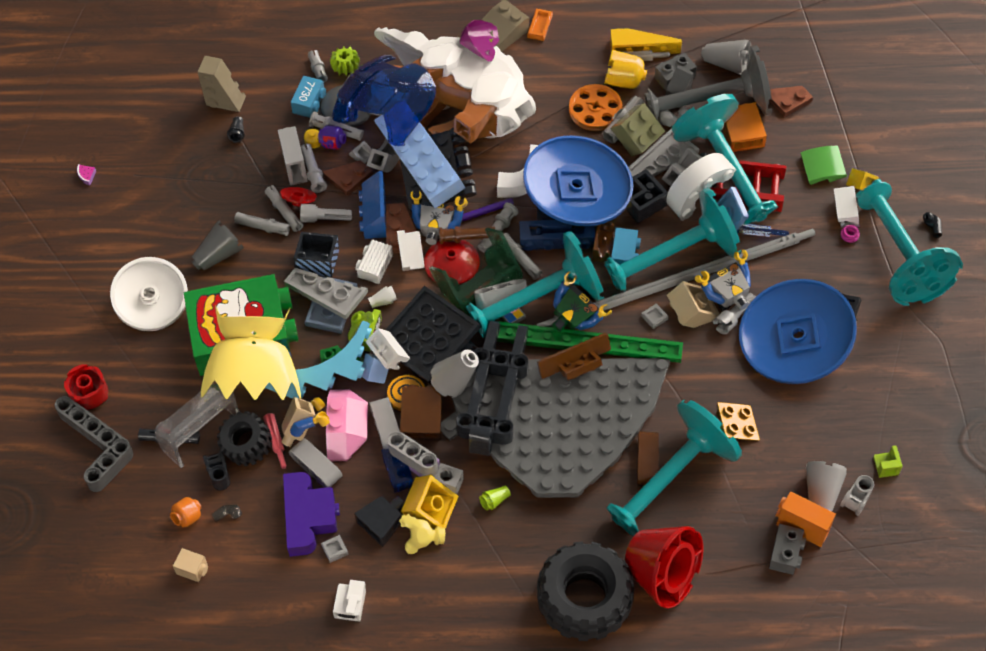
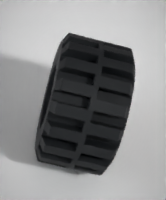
[217,411,272,466]

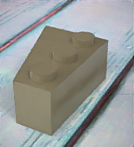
[198,56,246,112]

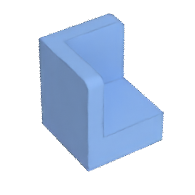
[362,353,389,384]

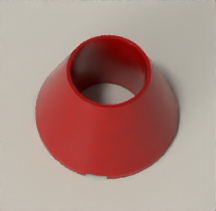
[625,526,704,608]

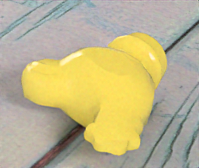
[399,514,445,554]

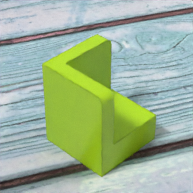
[873,445,902,478]

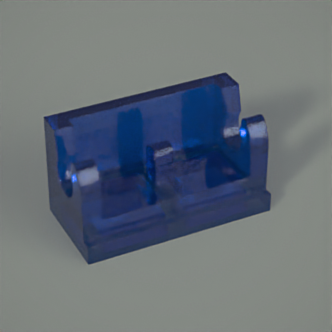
[381,448,414,493]

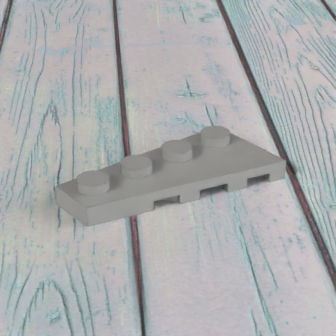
[284,268,368,319]

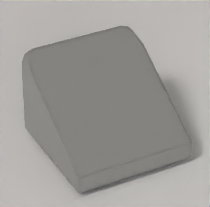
[349,141,372,164]

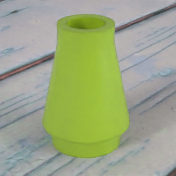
[479,485,511,510]

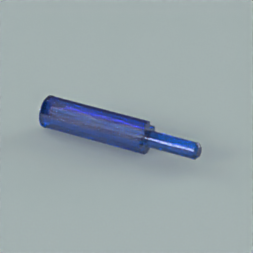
[737,223,789,237]

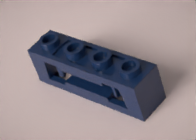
[519,220,595,251]

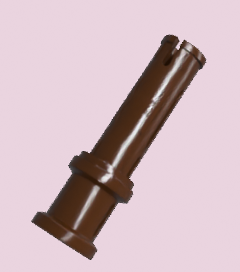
[439,226,496,244]

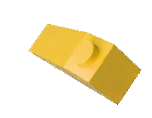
[610,28,682,54]

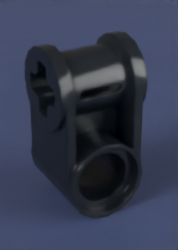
[203,450,230,491]

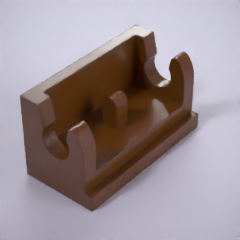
[592,222,615,263]

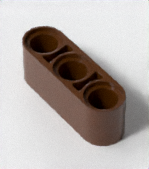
[637,431,659,486]

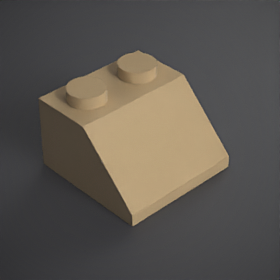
[667,281,719,328]

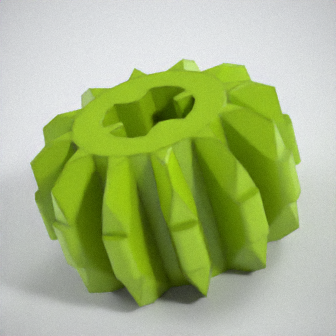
[330,46,360,76]

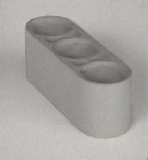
[474,279,527,310]
[369,397,401,453]
[387,431,439,477]
[289,438,343,488]

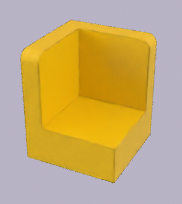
[846,168,879,190]

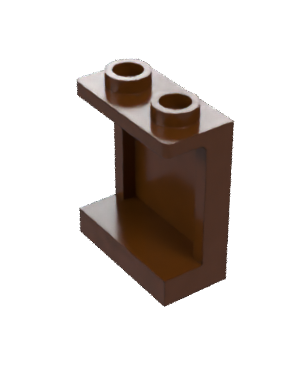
[400,384,442,439]

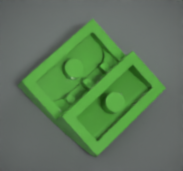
[801,146,847,185]

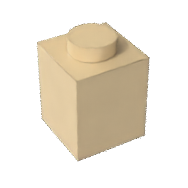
[173,548,208,582]

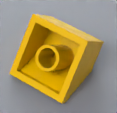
[401,475,459,529]

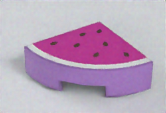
[77,165,96,185]

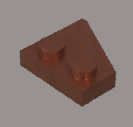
[769,86,813,117]
[323,160,373,196]

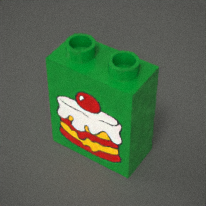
[183,274,299,376]

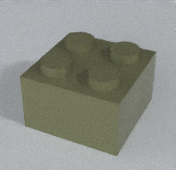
[610,103,665,157]

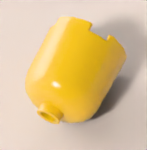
[604,50,647,89]

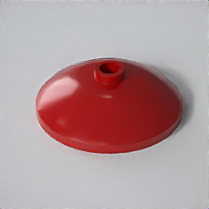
[424,240,480,287]

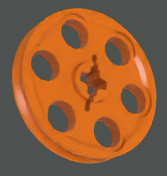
[569,84,622,131]

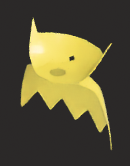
[201,305,301,400]

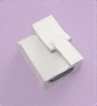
[333,580,366,622]

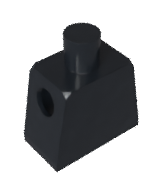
[354,496,404,547]

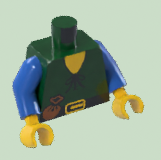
[552,271,612,332]

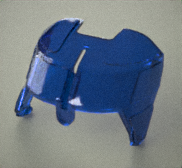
[332,55,436,146]

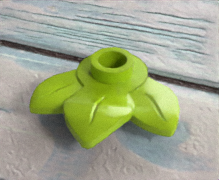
[348,311,375,341]

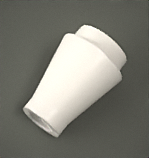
[368,286,397,308]

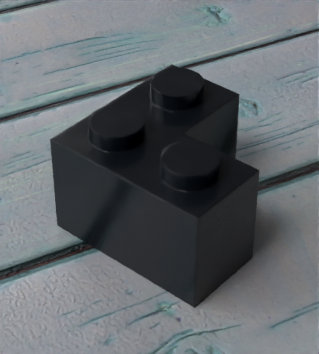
[627,169,668,223]

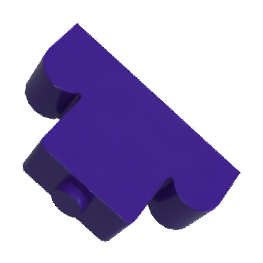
[283,472,340,557]

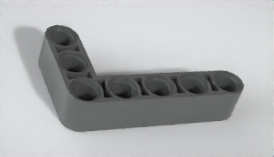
[55,396,133,492]

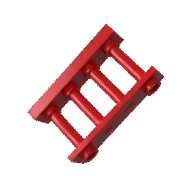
[710,160,787,212]

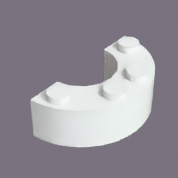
[667,153,736,221]

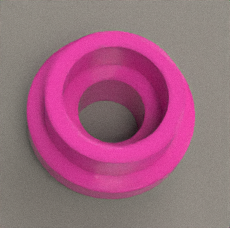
[841,225,860,243]

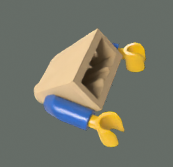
[281,396,330,447]

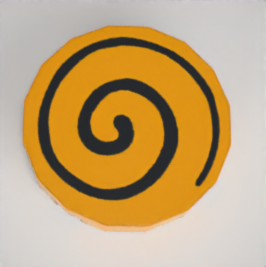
[387,375,425,411]

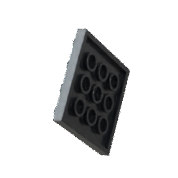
[385,286,481,385]

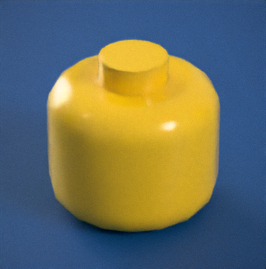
[304,129,321,148]

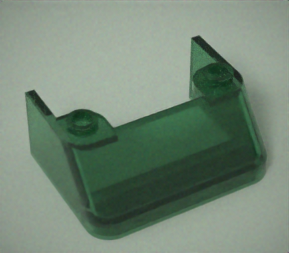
[429,227,523,316]

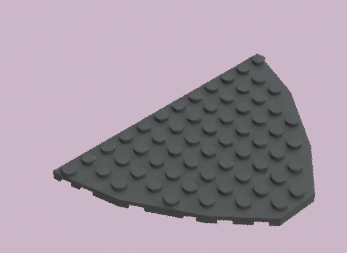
[451,358,670,498]

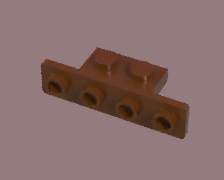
[537,333,611,380]

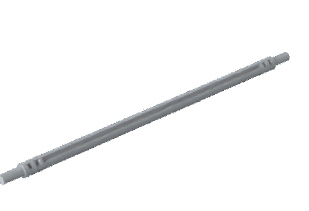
[537,229,815,327]

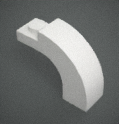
[497,145,538,198]

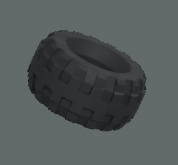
[537,541,634,641]

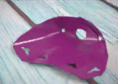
[459,20,499,61]

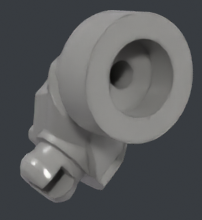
[658,106,688,127]

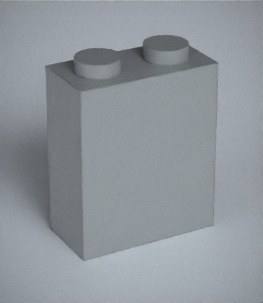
[278,126,308,186]

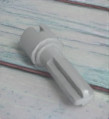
[300,204,352,223]
[713,293,756,334]

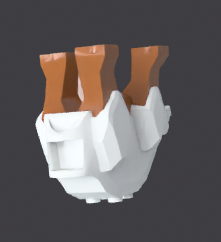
[374,27,536,148]

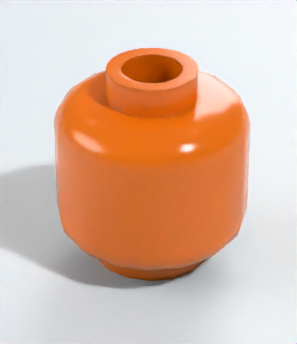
[170,497,201,527]

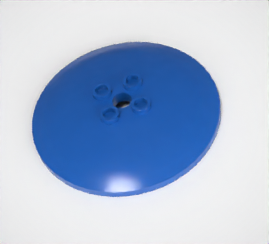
[523,135,633,226]
[739,279,857,384]

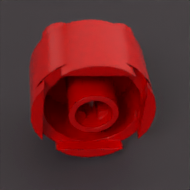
[64,364,108,410]

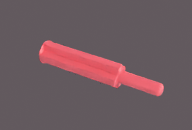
[263,413,287,468]

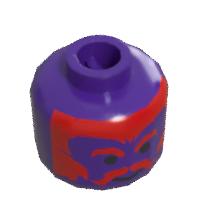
[318,125,346,150]

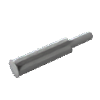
[623,50,670,61]

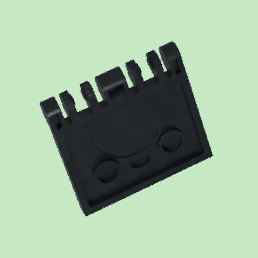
[400,127,477,212]

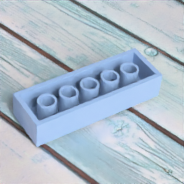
[374,100,465,208]

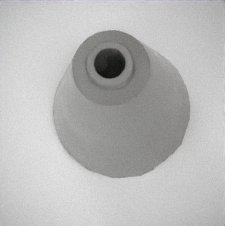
[701,40,751,75]
[430,350,479,398]
[806,461,847,511]

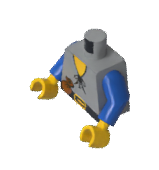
[410,191,468,245]
[695,250,751,310]

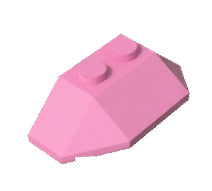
[326,389,368,462]

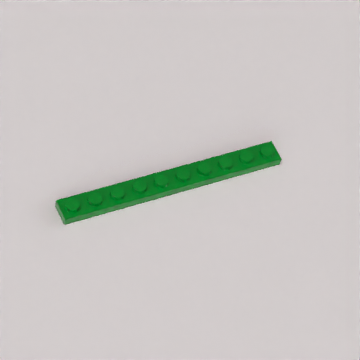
[497,321,683,363]

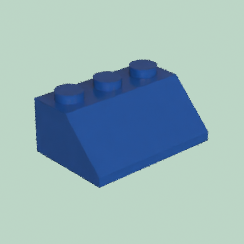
[359,171,386,239]

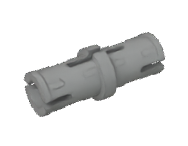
[308,50,328,83]

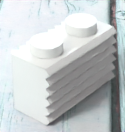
[355,240,393,284]

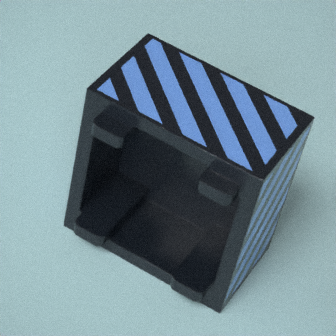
[294,232,339,277]

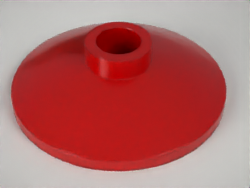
[280,187,317,206]

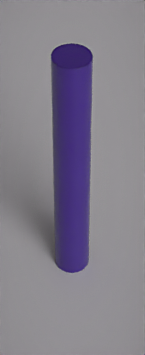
[462,198,514,222]

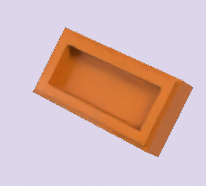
[527,9,553,41]

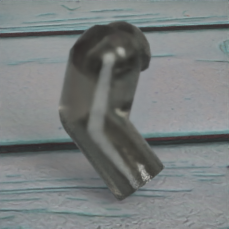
[211,505,242,522]

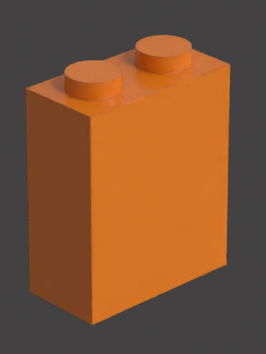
[723,102,767,152]
[776,491,836,547]

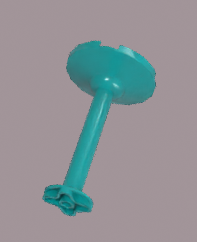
[672,94,778,225]
[856,179,963,306]
[604,187,741,292]
[466,231,604,338]
[606,400,742,537]

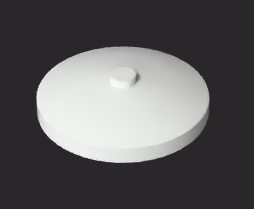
[110,257,188,331]

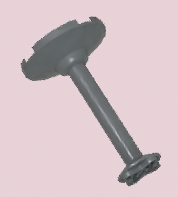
[644,45,772,121]

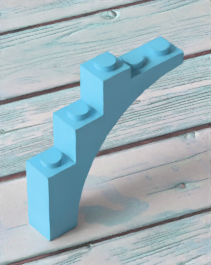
[265,321,372,399]

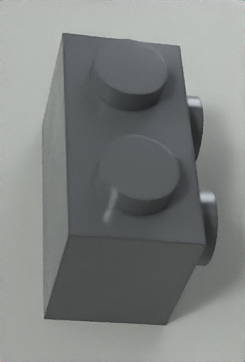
[654,53,697,91]
[769,524,806,575]

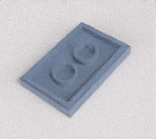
[305,276,358,334]

